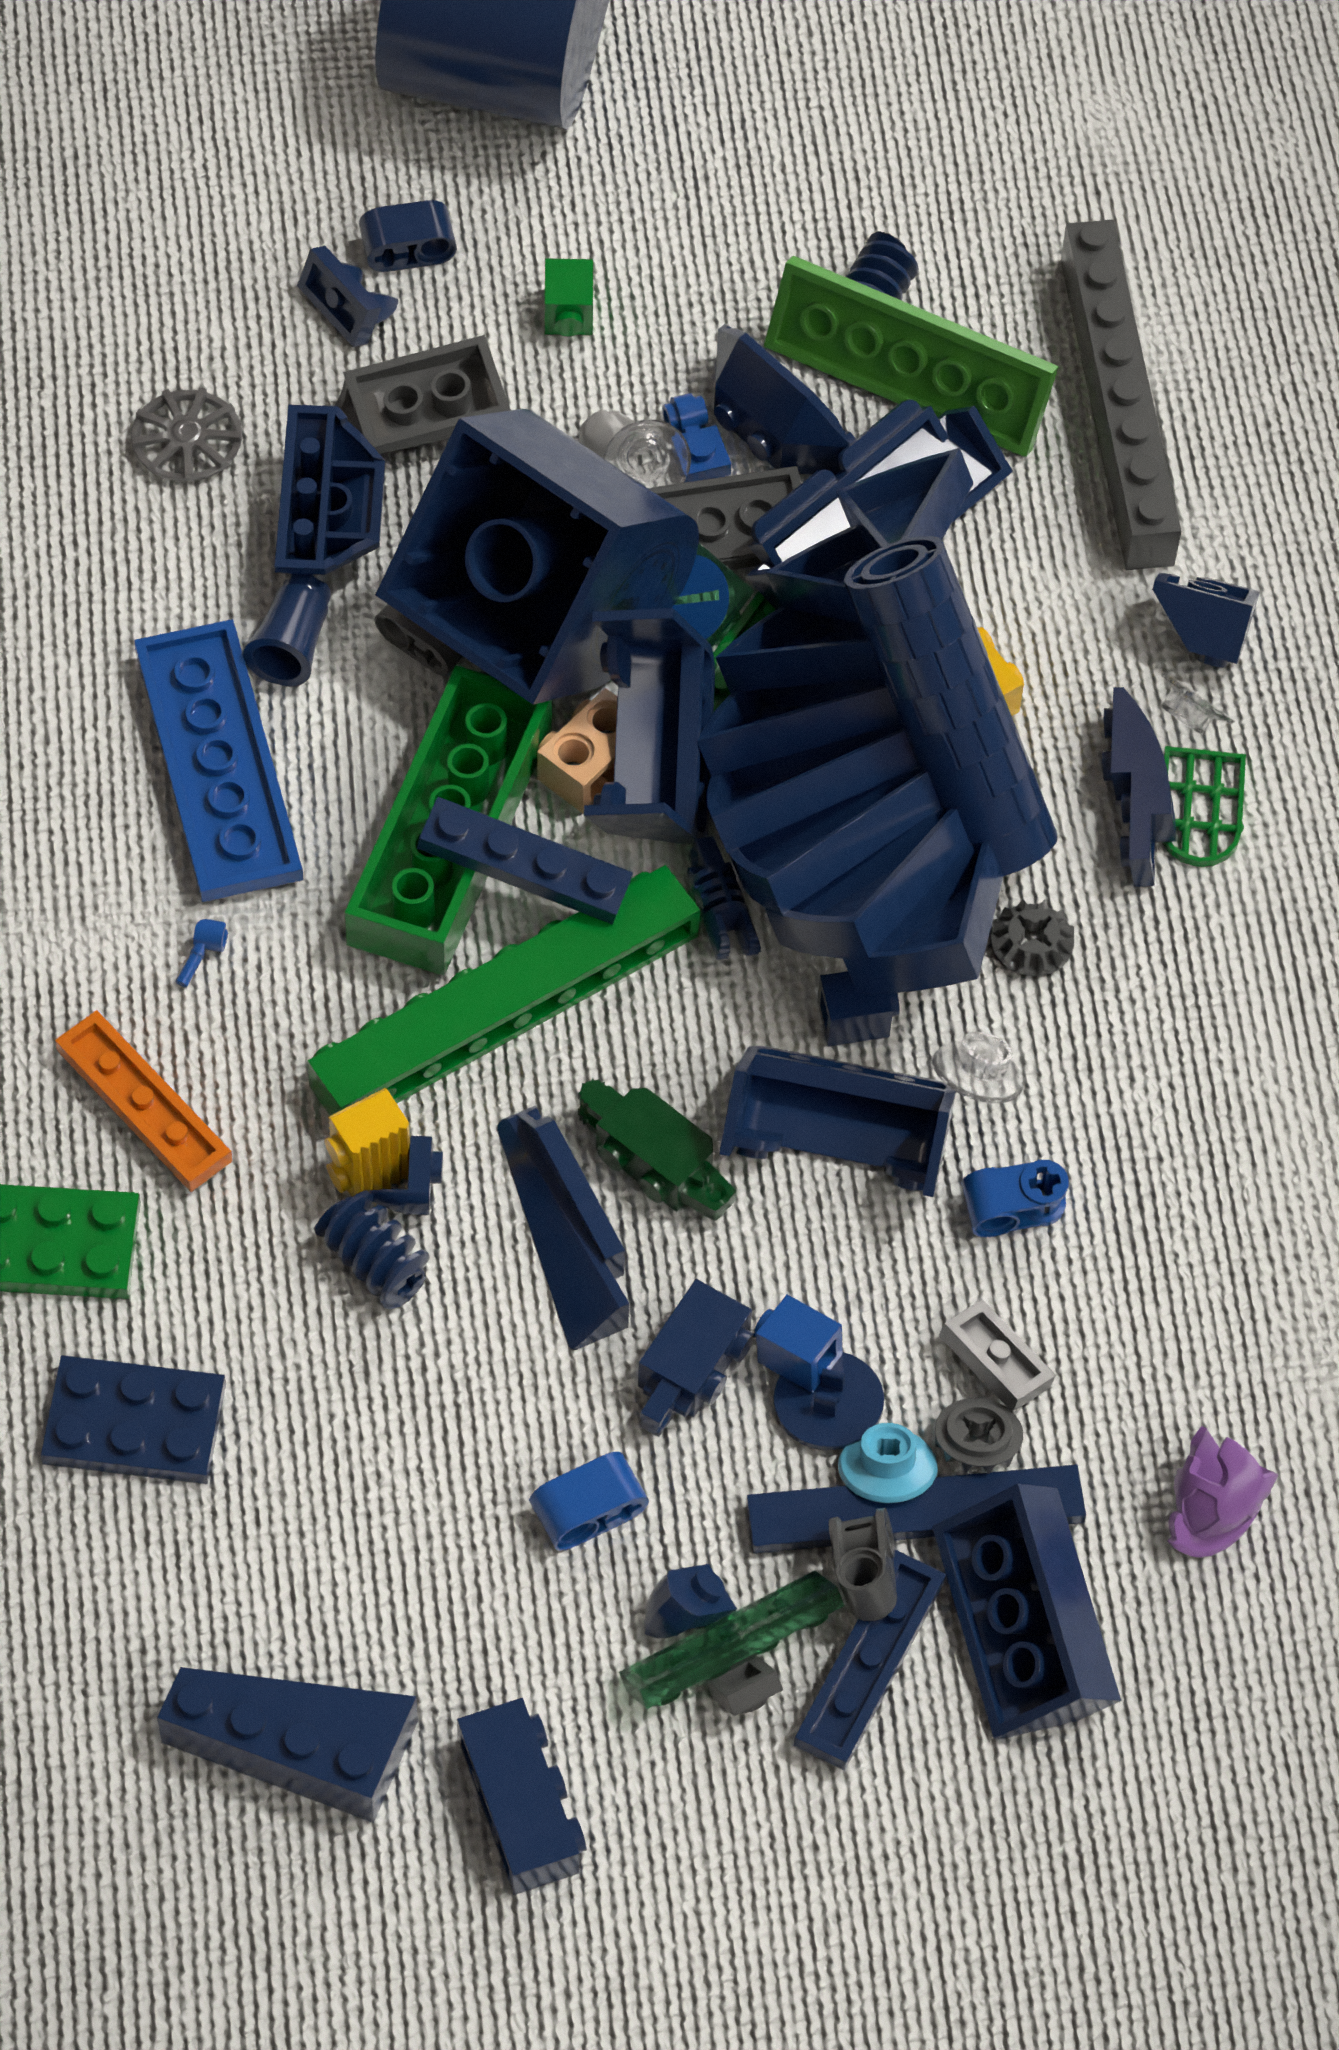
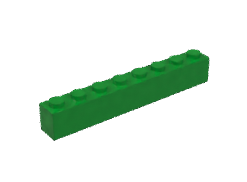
[307,864,700,1116]

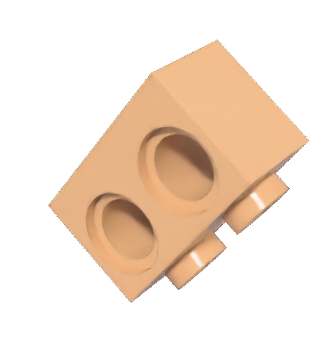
[537,688,617,814]

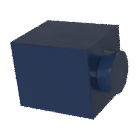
[817,971,900,1047]

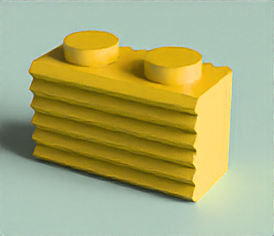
[324,1088,410,1196]

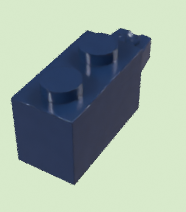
[637,1279,755,1437]

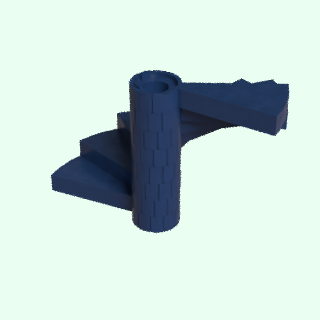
[697,448,1058,994]

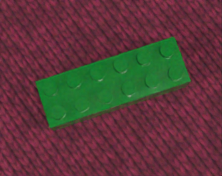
[344,665,552,976]

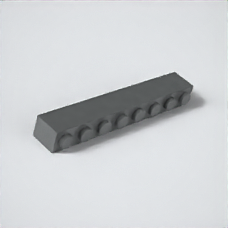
[1060,219,1182,570]

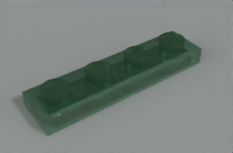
[619,1570,845,1709]

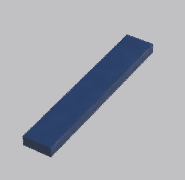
[746,1464,1086,1554]

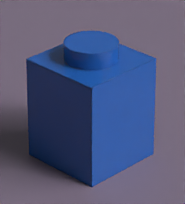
[754,1294,843,1393]

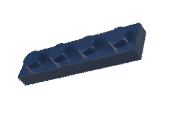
[417,797,633,925]
[794,1550,946,1771]

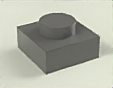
[705,1653,783,1716]

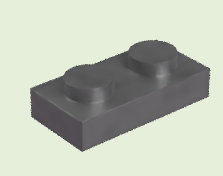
[938,1299,1056,1412]

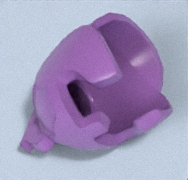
[1167,1426,1279,1558]

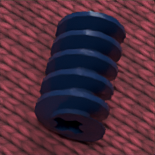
[845,231,919,300]
[314,1190,430,1310]

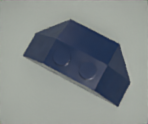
[714,324,856,475]
[274,404,385,575]

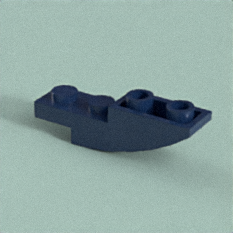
[1102,687,1176,887]

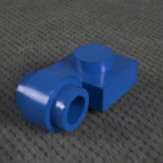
[662,393,732,483]

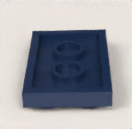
[41,1355,226,1484]

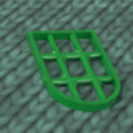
[1162,746,1246,867]

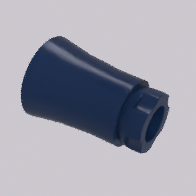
[243,574,331,687]

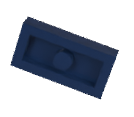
[297,245,398,347]

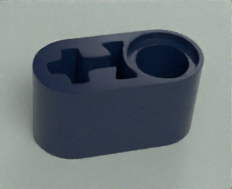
[359,200,457,272]

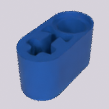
[529,1452,649,1551]

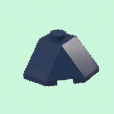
[1152,573,1260,668]

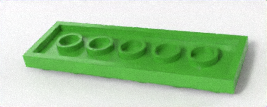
[763,255,1059,457]

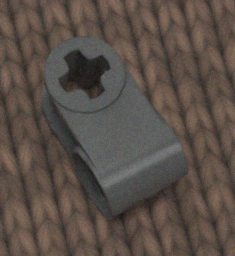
[829,1508,897,1621]

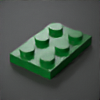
[0,1184,141,1299]

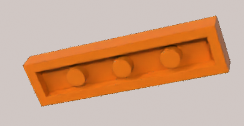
[55,1010,233,1192]

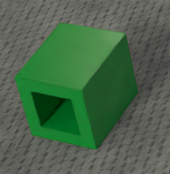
[544,258,593,337]

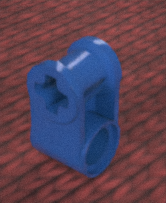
[961,1160,1069,1238]

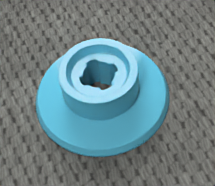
[838,1423,938,1503]

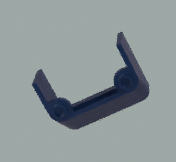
[584,608,715,844]
[719,1046,957,1197]

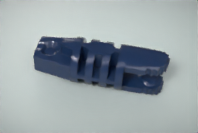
[686,836,761,960]

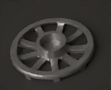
[131,387,242,482]

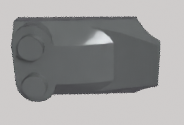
[335,335,511,454]

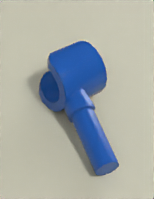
[175,919,228,988]

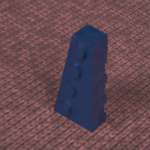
[157,1667,418,1823]

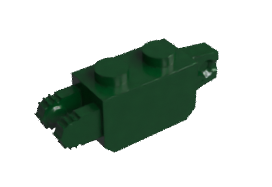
[578,1078,736,1221]

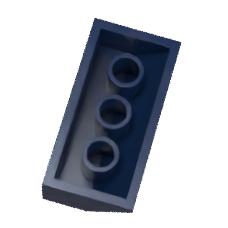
[932,1483,1122,1739]

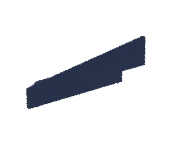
[497,1106,629,1350]

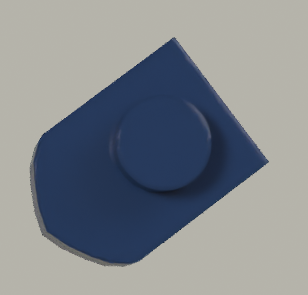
[369,1136,443,1215]
[644,1564,737,1638]

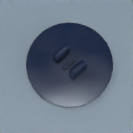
[774,1352,884,1451]

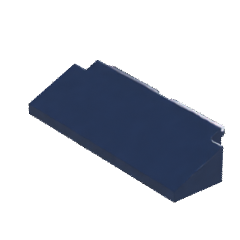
[745,400,1013,609]

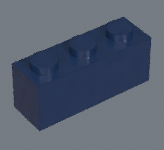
[457,1697,587,1895]

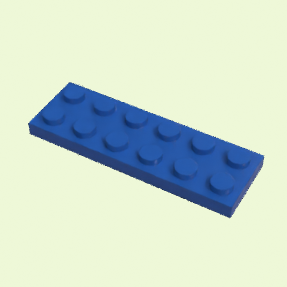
[134,619,304,902]

